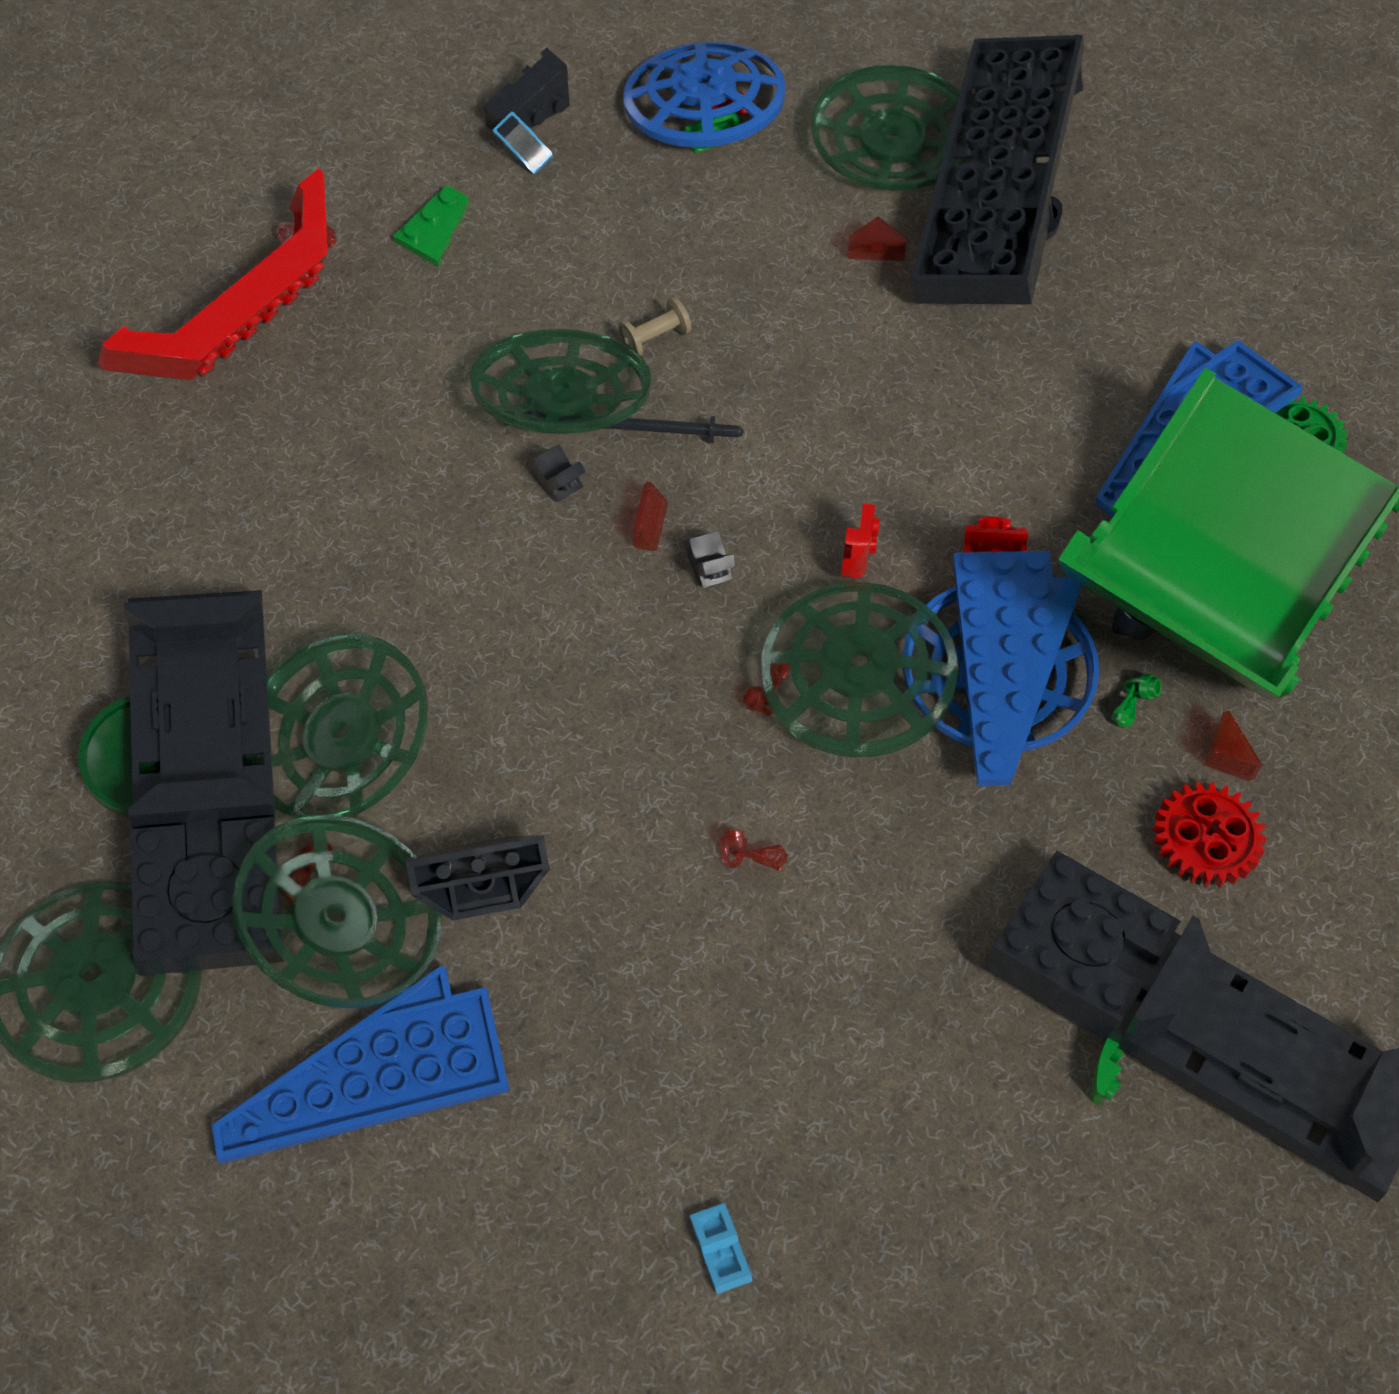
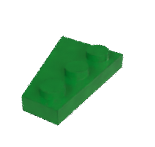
[393,185,469,267]

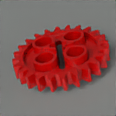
[1152,782,1267,888]

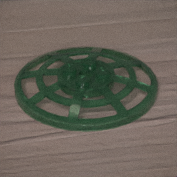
[811,65,968,191]
[470,329,651,434]
[761,582,958,757]
[244,634,428,823]
[232,814,442,1008]
[0,881,203,1083]

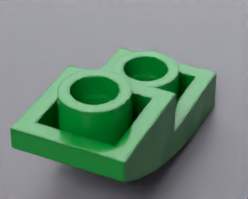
[1092,1038,1124,1106]

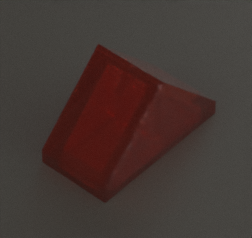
[847,216,907,261]
[1204,710,1262,781]

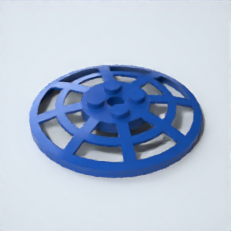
[623,42,785,147]
[902,587,1099,751]

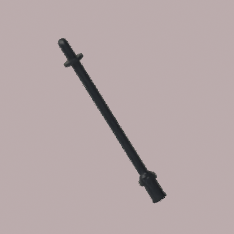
[504,406,744,443]

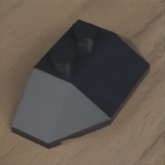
[406,835,550,920]

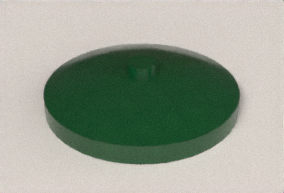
[78,696,160,817]

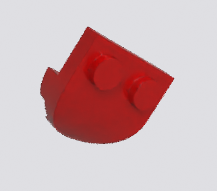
[841,503,880,579]
[963,516,1028,553]

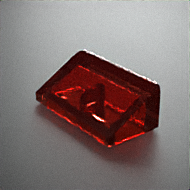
[633,481,668,551]

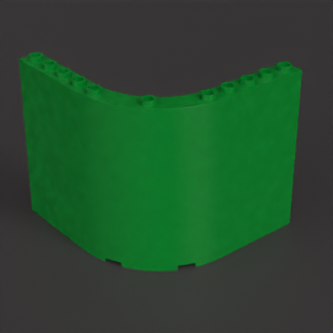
[1058,367,1399,701]

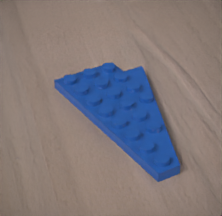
[1096,340,1302,518]
[953,551,1082,786]
[212,965,510,1164]

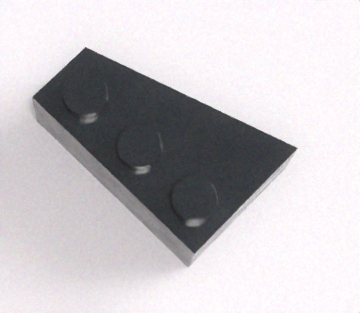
[484,47,570,130]

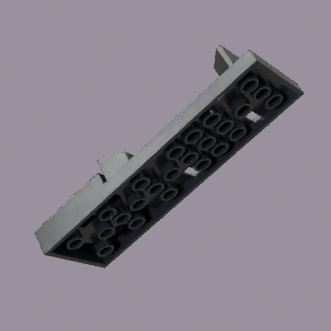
[911,35,1084,305]
[124,590,284,976]
[984,850,1399,1202]

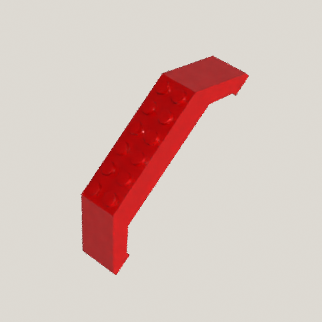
[97,168,328,380]

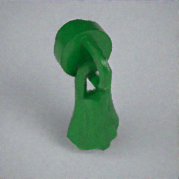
[1111,673,1162,728]

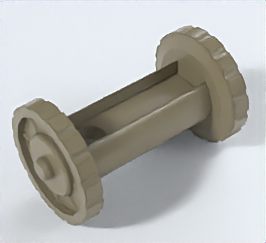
[618,297,691,359]

